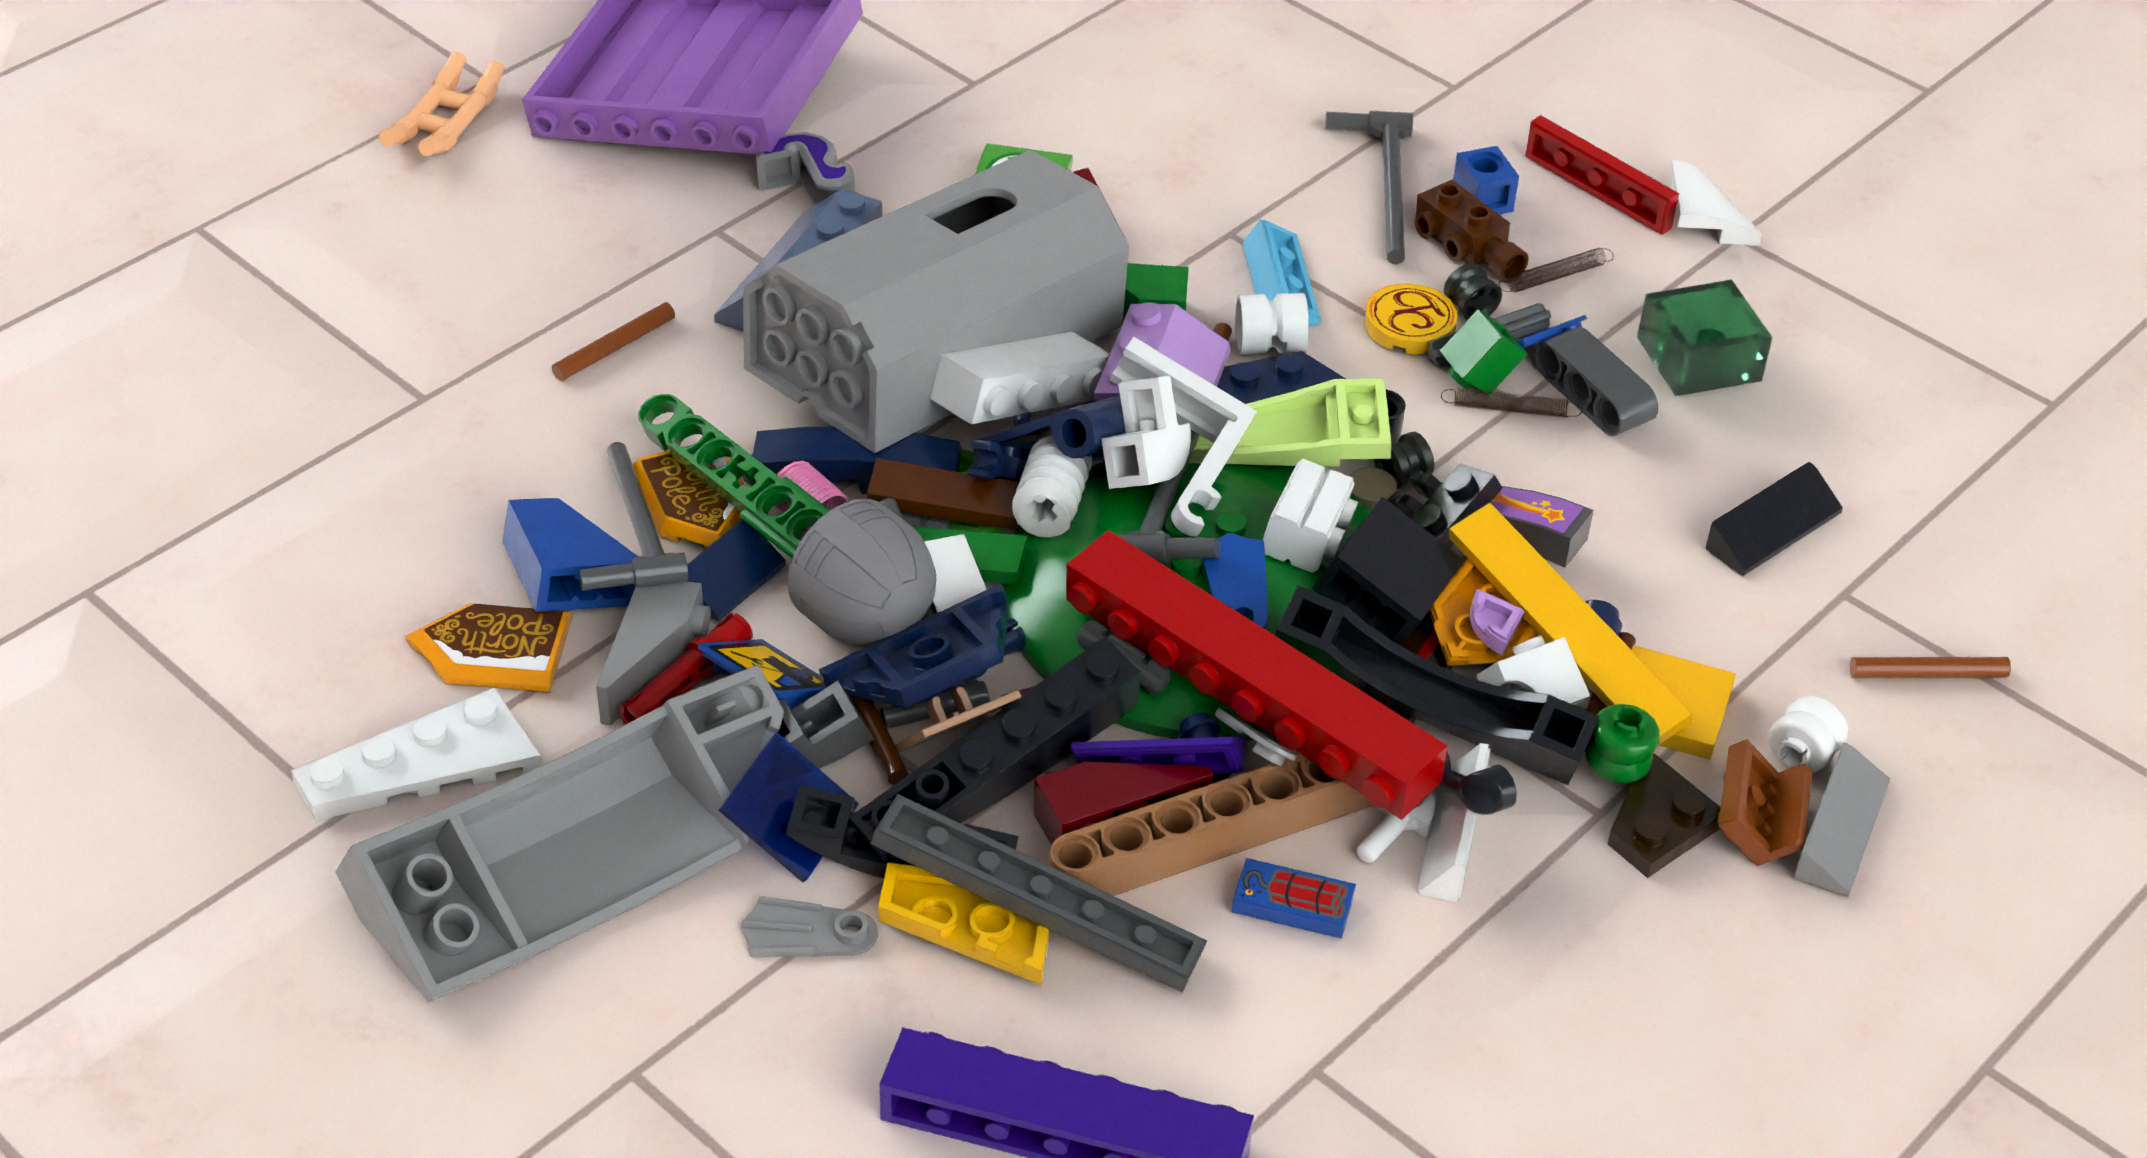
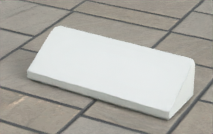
[1417,743,1491,903]

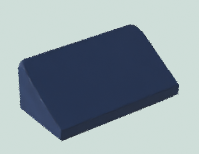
[687,519,786,622]

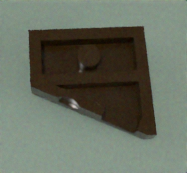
[1607,753,1721,878]

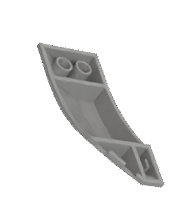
[335,665,784,1003]

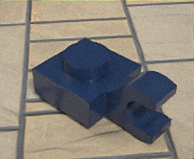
[968,439,1028,480]

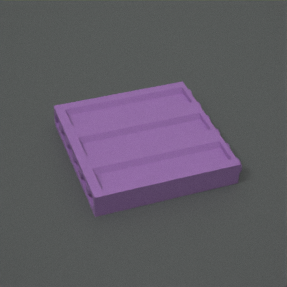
[522,0,863,154]

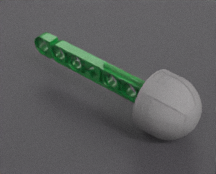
[638,394,937,647]

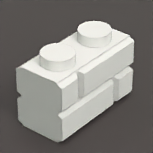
[1262,459,1358,573]

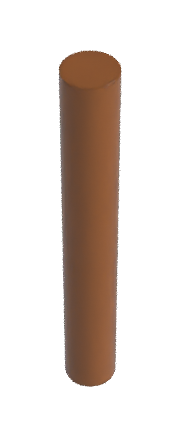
[552,302,675,381]
[1850,657,2011,678]

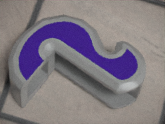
[756,132,855,205]

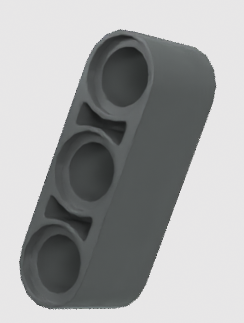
[1534,327,1658,436]

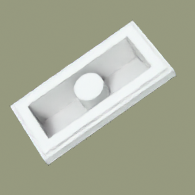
[924,534,987,613]

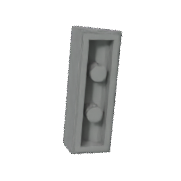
[1794,742,1890,897]

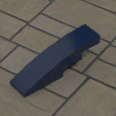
[752,427,962,495]

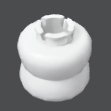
[1769,696,1848,774]

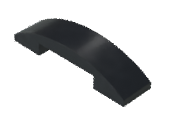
[786,785,1019,878]

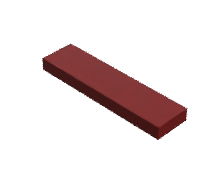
[1525,115,1679,235]

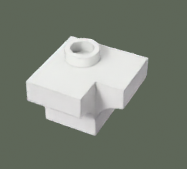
[1476,636,1590,705]

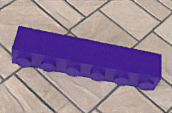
[879,1027,1254,1158]

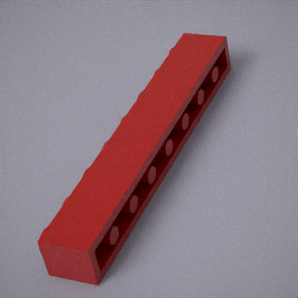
[1066,530,1448,820]

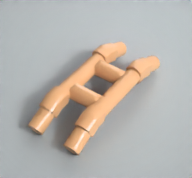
[379,51,505,156]

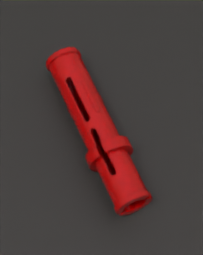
[618,613,753,725]

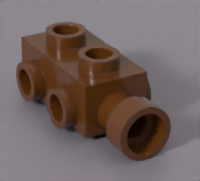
[1415,180,1529,283]

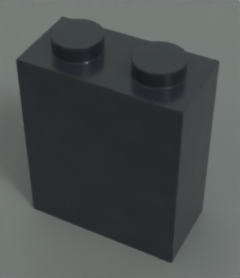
[1311,496,1464,646]

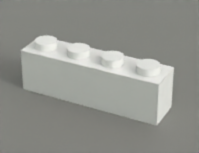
[930,332,1110,425]

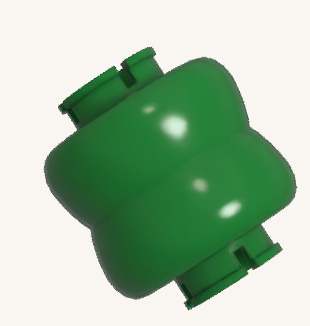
[1586,704,1660,784]

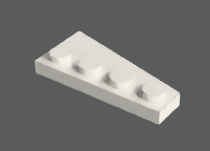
[291,687,542,820]

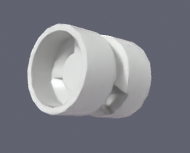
[1235,293,1309,355]

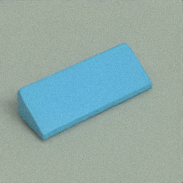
[1243,219,1321,326]

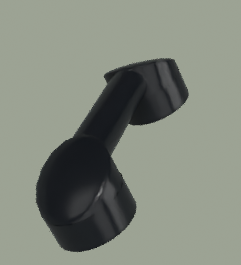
[1437,752,1517,815]

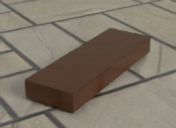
[867,458,1019,531]

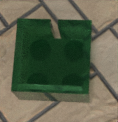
[1637,279,1773,396]

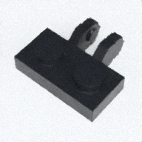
[1390,463,1502,548]

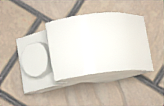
[1101,375,1191,489]

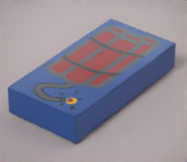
[1232,858,1356,939]

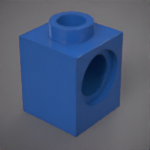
[1453,146,1519,214]

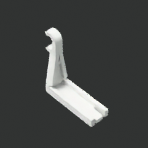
[1109,336,1257,537]

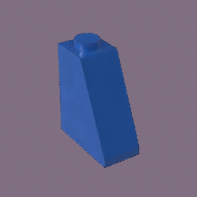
[502,498,639,612]

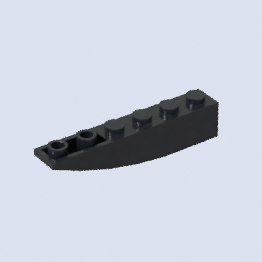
[849,637,1141,861]

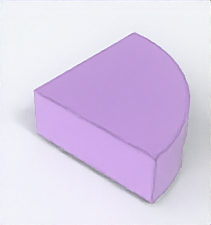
[1469,589,1525,656]

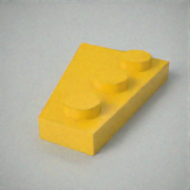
[878,863,1050,985]

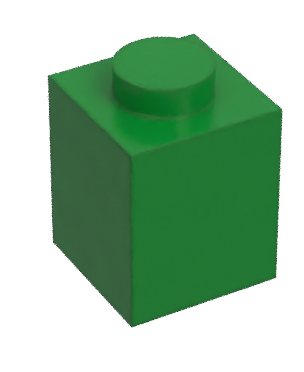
[1440,309,1528,395]

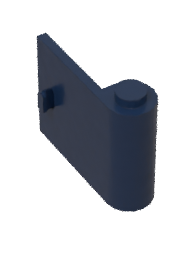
[971,395,1126,459]

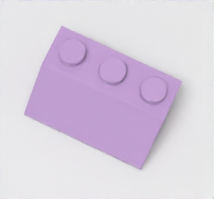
[1094,302,1231,401]

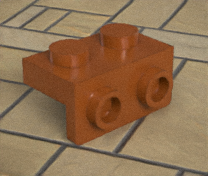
[1718,739,1812,866]

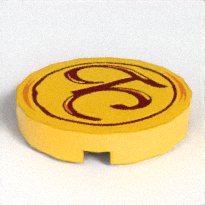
[1364,283,1457,355]

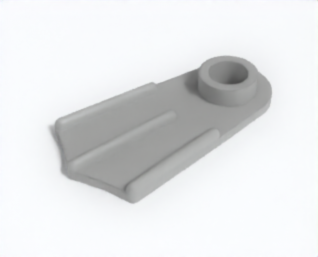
[1215,707,1297,766]
[741,896,878,957]

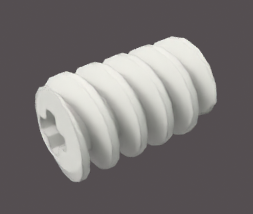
[1012,434,1092,538]

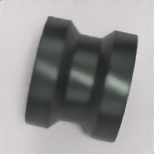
[1443,263,1502,320]
[1374,431,1435,490]

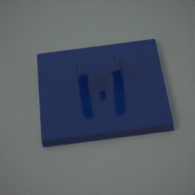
[718,732,859,883]

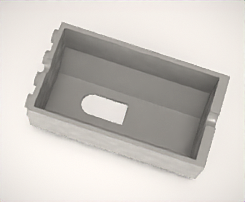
[743,150,1129,453]

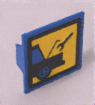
[698,639,825,709]

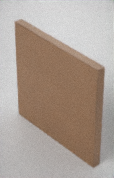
[895,687,1021,753]

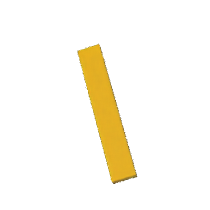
[1449,503,1692,745]

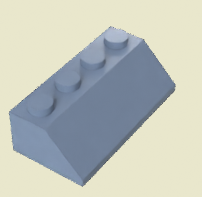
[714,189,882,331]

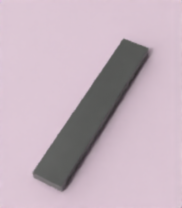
[871,794,1207,993]

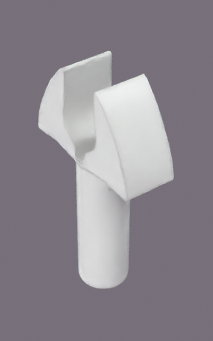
[1357,793,1435,863]

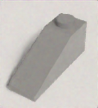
[596,581,711,725]

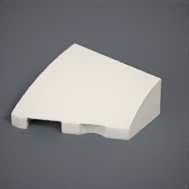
[1667,160,1762,246]

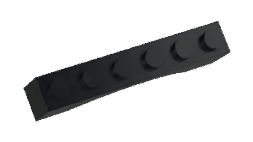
[1275,585,1599,785]

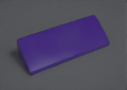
[1071,736,1246,774]

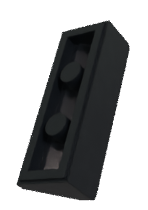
[1705,462,1843,576]

